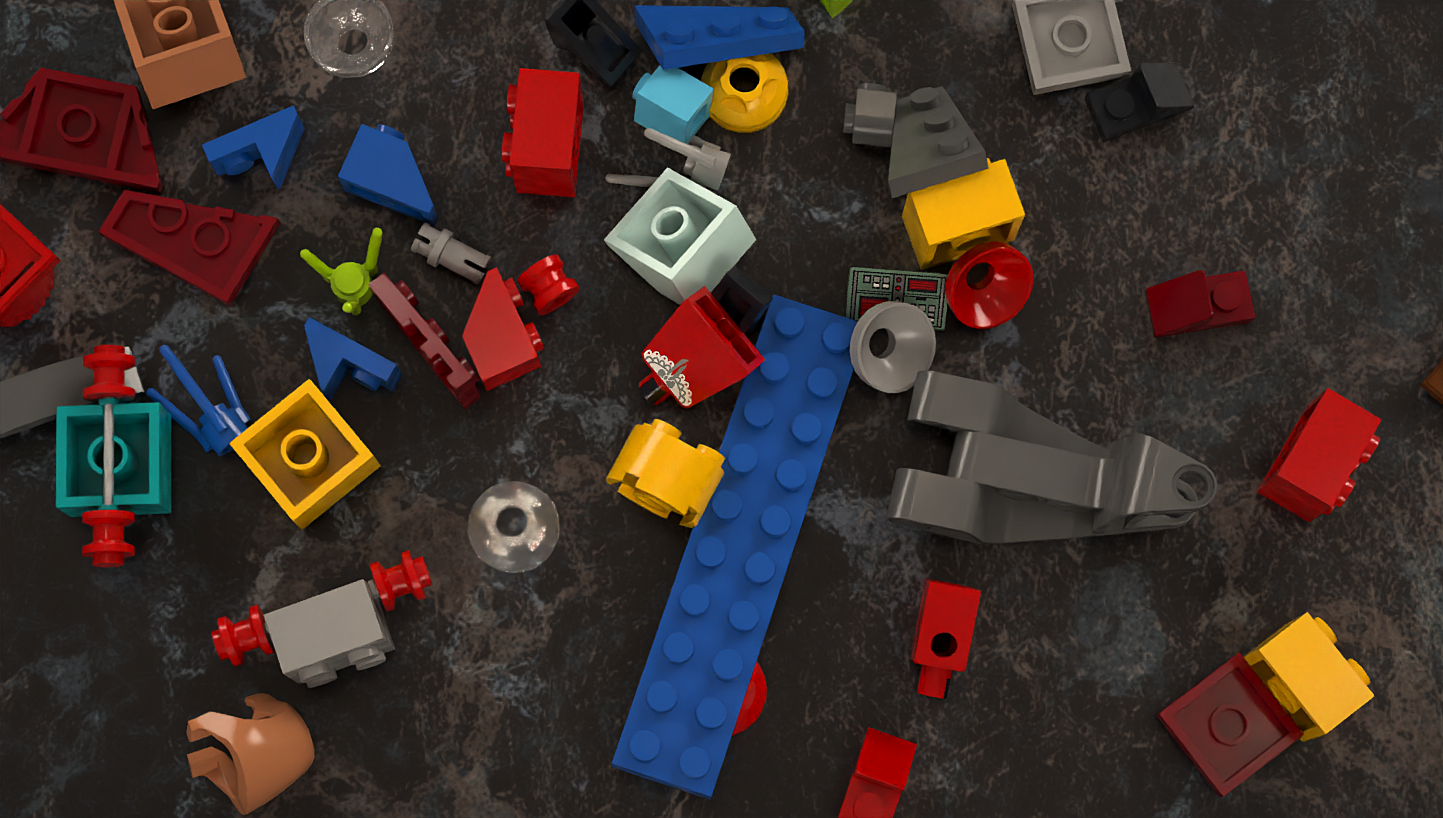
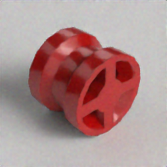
[517,254,580,315]

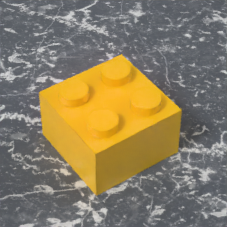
[902,158,1025,270]
[229,379,380,530]
[1244,612,1374,742]

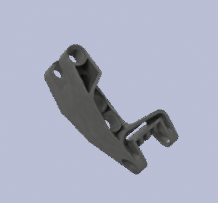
[886,371,1217,545]

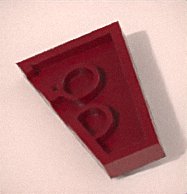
[98,190,281,307]
[368,273,481,409]

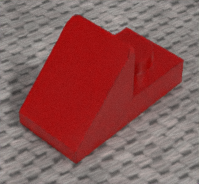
[837,727,917,818]

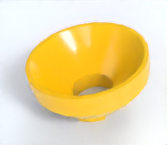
[701,53,788,133]

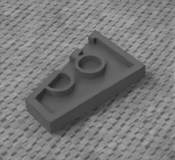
[888,86,989,198]

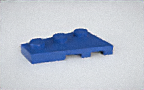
[634,5,804,70]

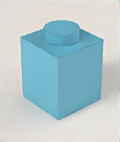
[632,65,714,144]

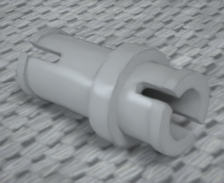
[411,222,492,285]

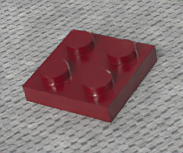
[1156,652,1304,798]

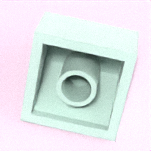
[604,167,756,305]

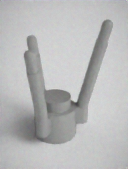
[605,128,731,191]

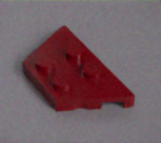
[0,67,163,193]

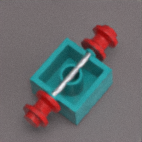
[56,345,171,567]

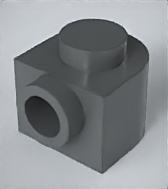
[843,83,897,147]

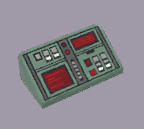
[846,267,948,331]

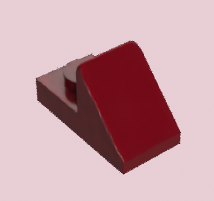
[1145,270,1255,338]

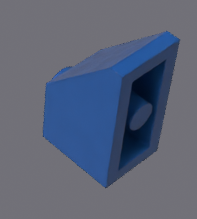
[338,124,438,226]

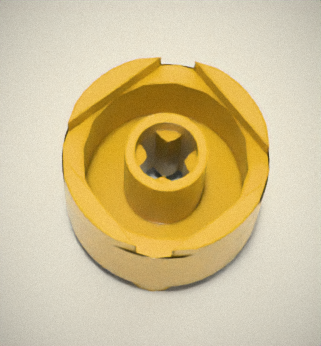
[606,419,725,528]

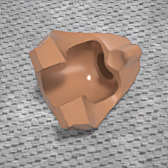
[186,693,315,815]

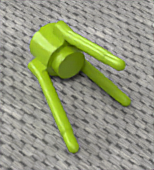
[300,227,382,315]

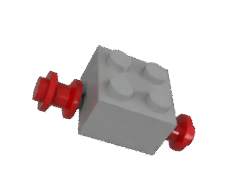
[211,550,433,688]

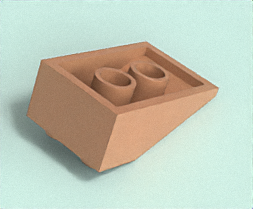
[113,0,247,109]

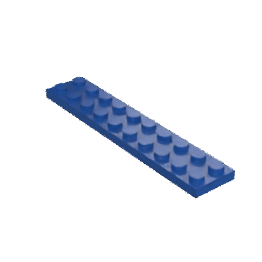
[612,294,858,800]

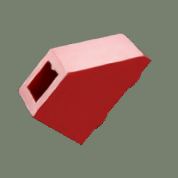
[462,267,545,391]

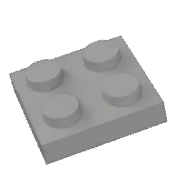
[1012,0,1131,95]

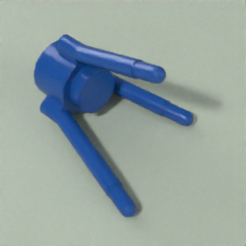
[146,345,252,456]

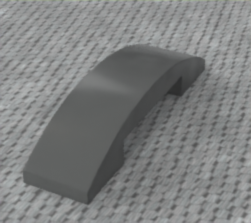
[0,346,146,444]

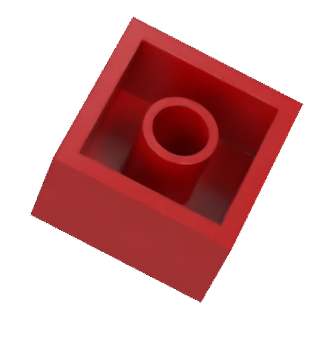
[502,68,584,198]
[1257,388,1382,523]

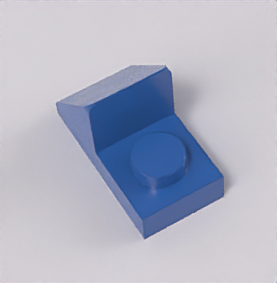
[202,105,305,189]
[304,317,402,401]

